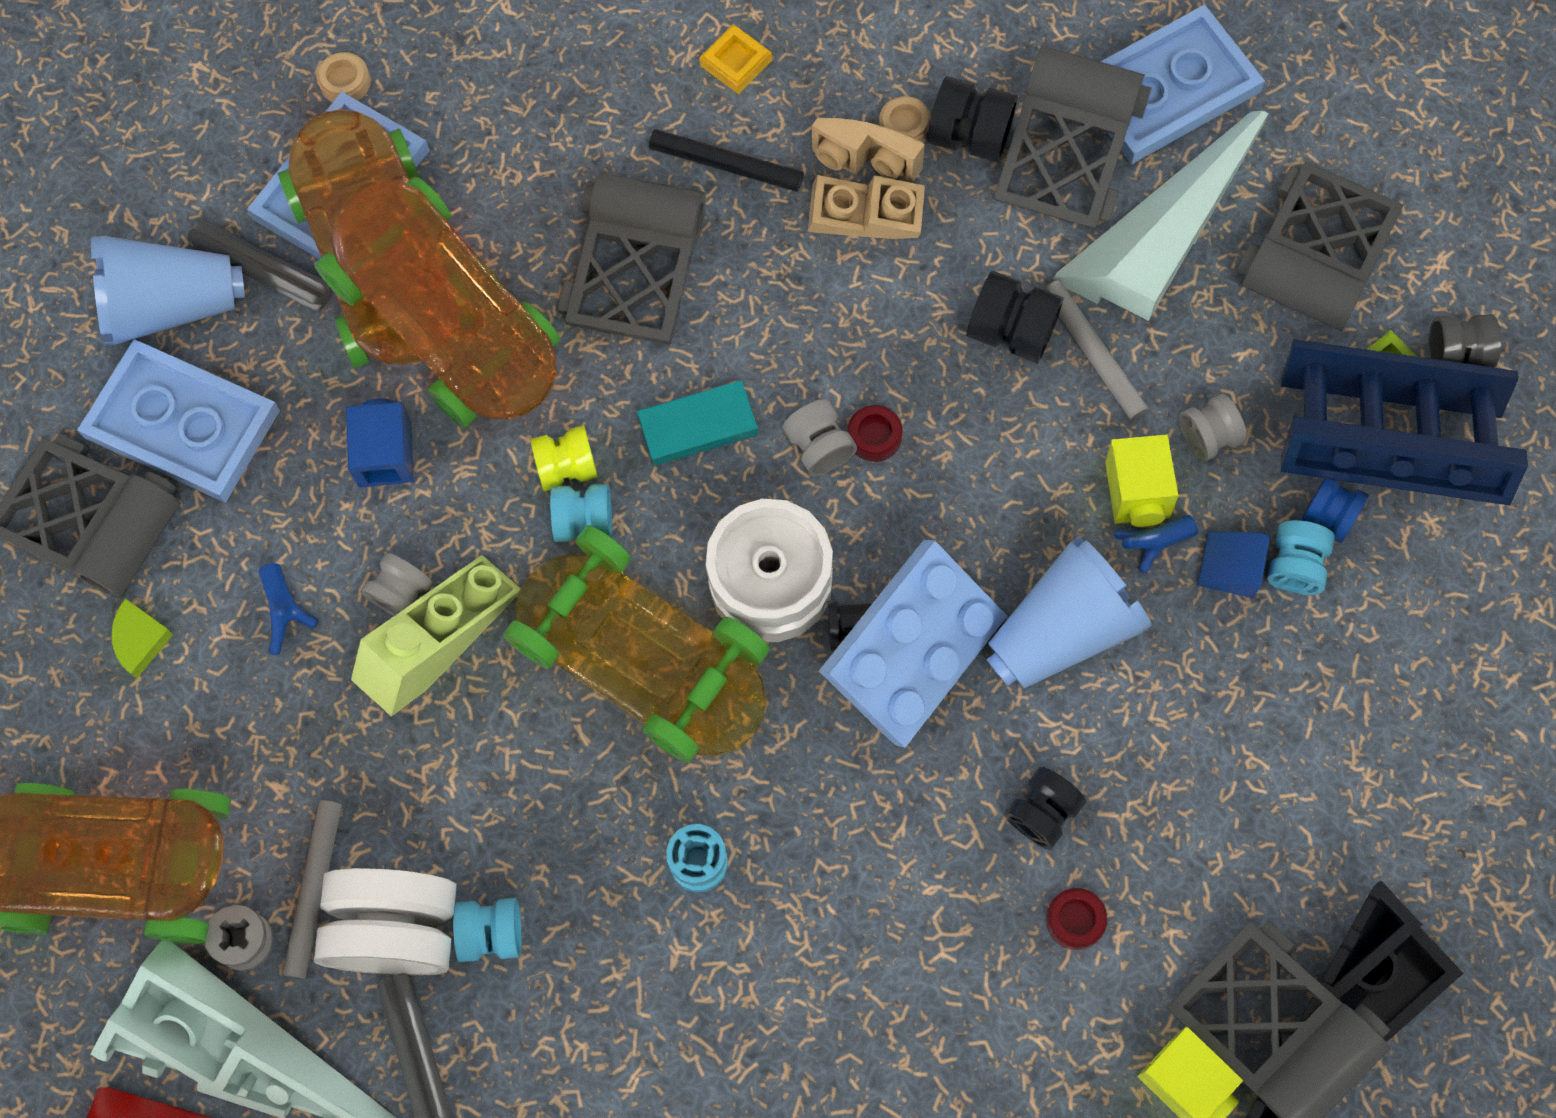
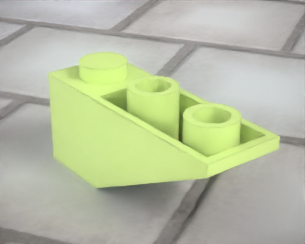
[351,555,522,717]

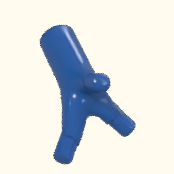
[1115,515,1198,573]
[258,563,318,655]

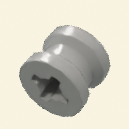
[1178,393,1247,462]
[361,553,433,616]
[205,905,274,971]

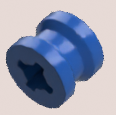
[1301,478,1369,543]

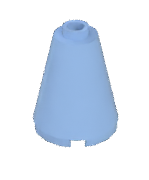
[91,236,245,346]
[986,536,1152,689]

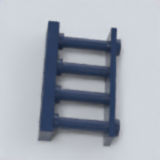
[1281,339,1528,506]

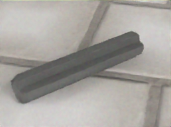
[187,220,332,310]
[378,973,452,1118]

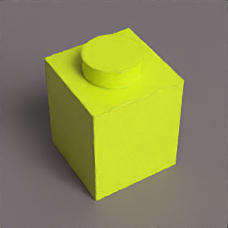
[1105,434,1179,527]
[1137,1027,1243,1118]

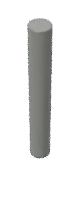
[1043,280,1149,422]
[282,800,342,980]

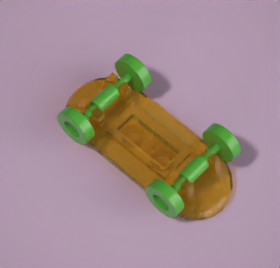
[503,525,770,764]

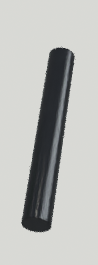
[649,129,804,192]

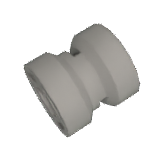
[782,399,857,477]

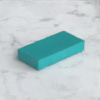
[637,380,758,466]

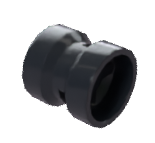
[1004,767,1087,850]

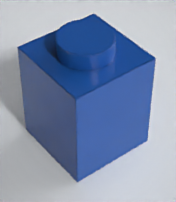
[346,398,414,487]

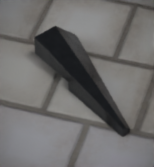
[1246,880,1464,1118]

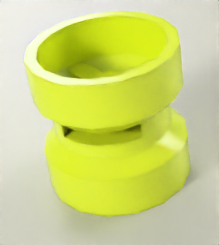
[530,425,598,492]

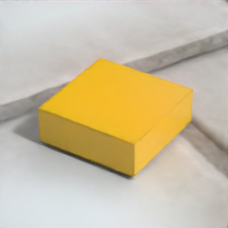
[699,24,772,95]

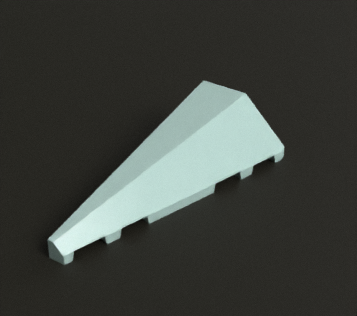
[1053,111,1269,321]
[90,940,396,1118]

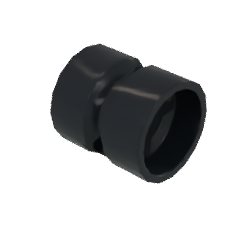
[927,76,1018,163]
[966,271,1064,364]

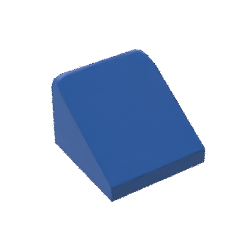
[1197,531,1270,598]

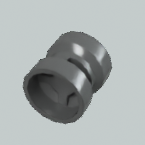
[1429,314,1501,368]

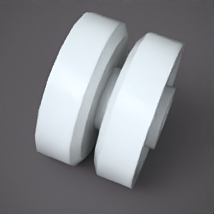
[706,499,833,642]
[314,868,457,975]

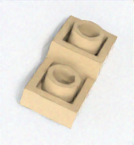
[812,118,925,183]
[808,175,925,239]

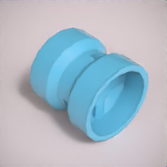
[550,484,612,542]
[1267,520,1335,595]
[666,824,728,893]
[453,898,522,962]

